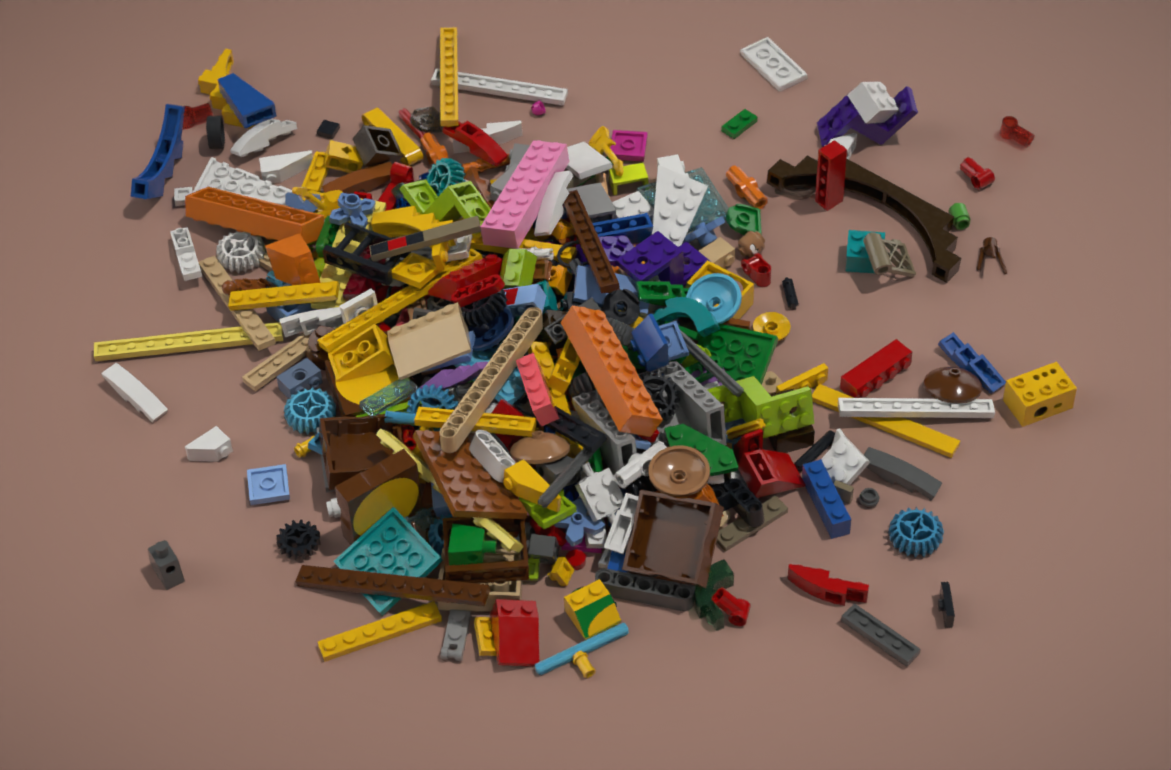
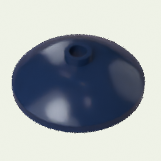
[468,308,514,352]

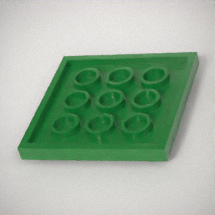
[698,324,778,385]

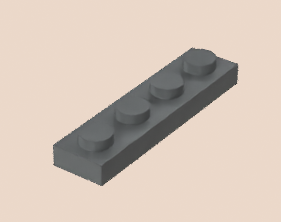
[841,603,921,666]

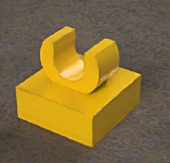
[547,557,574,586]

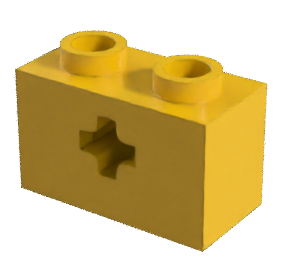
[324,140,363,173]

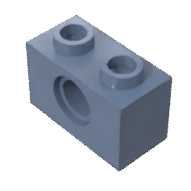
[277,358,323,399]

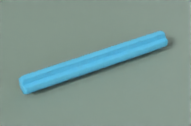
[535,623,629,675]

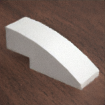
[604,493,638,554]

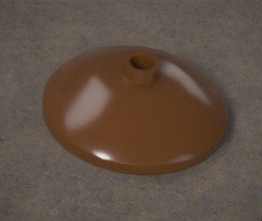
[924,367,982,404]

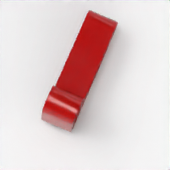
[378,162,415,211]

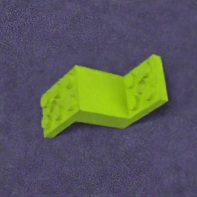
[399,179,491,234]
[707,376,815,438]

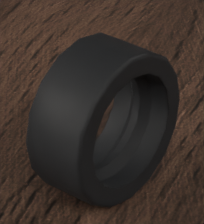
[206,116,225,149]

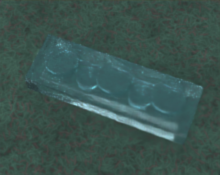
[360,378,418,418]

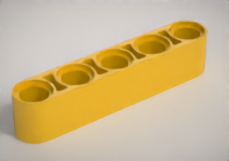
[361,107,423,166]

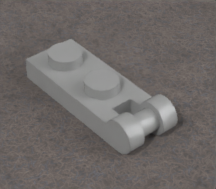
[441,609,471,661]

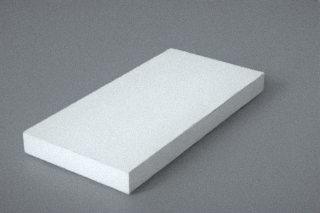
[740,37,808,92]
[566,142,612,179]

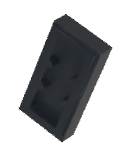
[938,582,955,628]

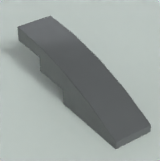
[864,447,942,500]

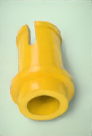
[294,436,314,457]
[572,651,596,678]

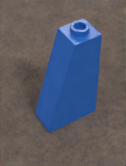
[218,73,277,129]

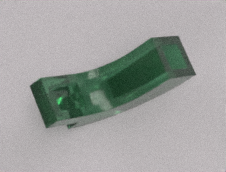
[695,559,734,631]

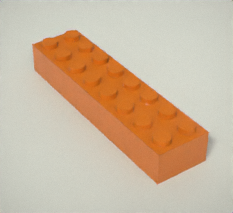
[185,187,324,244]
[560,305,663,437]

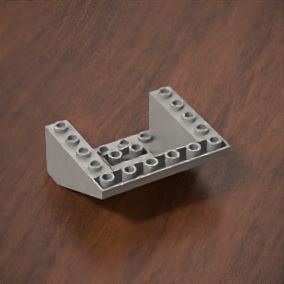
[572,361,727,475]

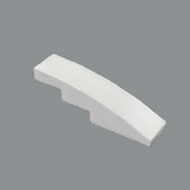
[453,121,522,154]
[534,171,573,236]
[279,307,343,337]
[101,363,168,423]

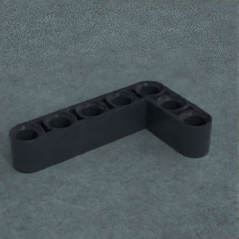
[712,478,765,527]

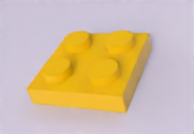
[392,252,442,289]

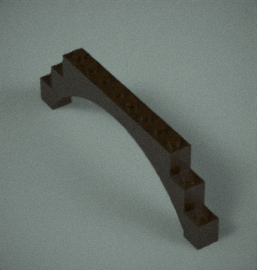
[767,155,961,283]

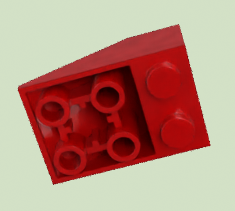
[738,449,806,498]

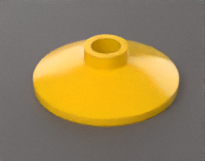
[753,312,791,341]

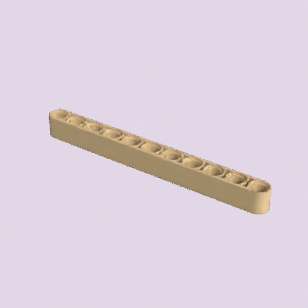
[439,307,543,453]

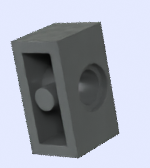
[527,534,560,565]

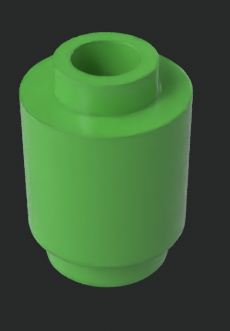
[948,203,971,230]

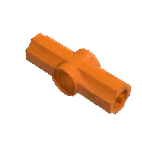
[420,132,448,165]
[726,165,768,209]

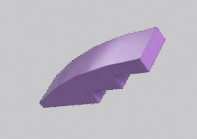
[420,361,488,391]

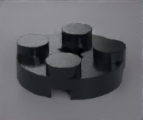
[601,289,640,325]

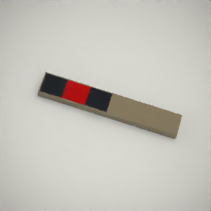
[369,216,481,261]

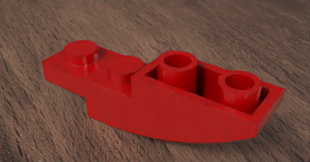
[443,121,508,166]
[788,564,869,606]

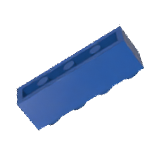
[576,213,653,244]
[802,460,851,539]

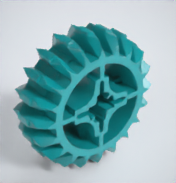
[426,158,466,197]

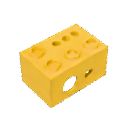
[686,260,754,319]
[1003,361,1077,427]

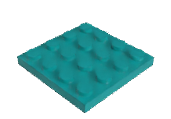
[333,507,443,616]

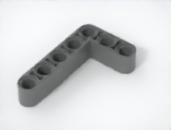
[595,569,698,611]

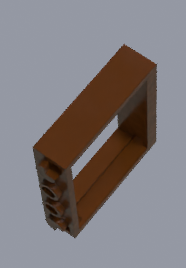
[443,517,529,584]

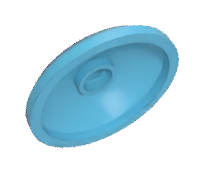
[686,273,742,324]

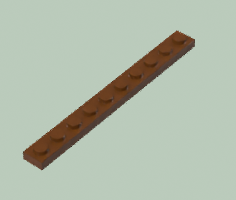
[562,190,620,294]
[295,565,491,607]

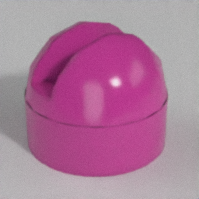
[531,100,546,116]

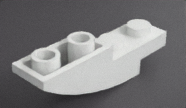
[230,118,297,157]
[170,227,202,281]

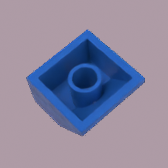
[630,313,669,372]

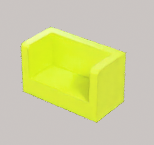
[609,163,649,195]

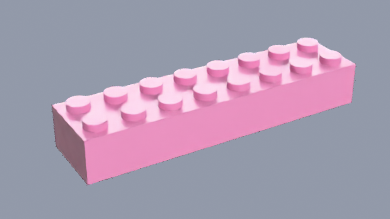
[481,140,569,249]

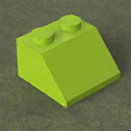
[500,249,537,289]

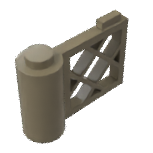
[863,232,916,277]

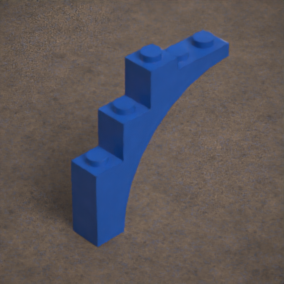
[130,104,185,199]

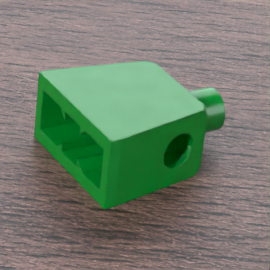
[448,524,497,566]

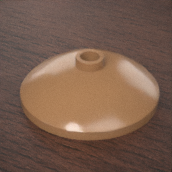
[510,431,570,464]
[649,445,710,497]

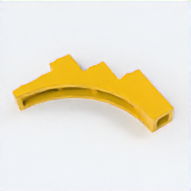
[198,48,257,129]
[371,206,457,271]

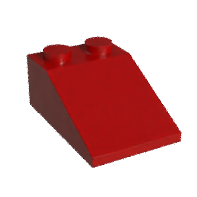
[490,599,539,666]

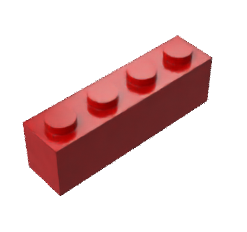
[815,140,847,211]
[840,339,912,398]

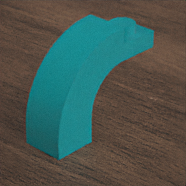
[653,297,720,337]

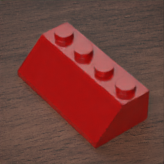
[428,254,503,302]

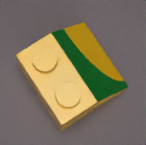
[564,579,621,640]

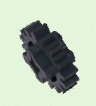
[276,519,321,560]

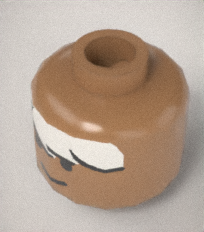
[738,231,765,258]

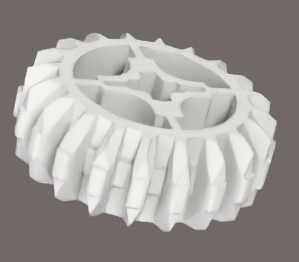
[216,231,266,273]

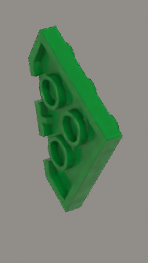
[664,424,738,477]

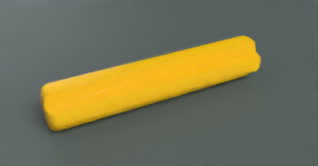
[726,418,766,440]

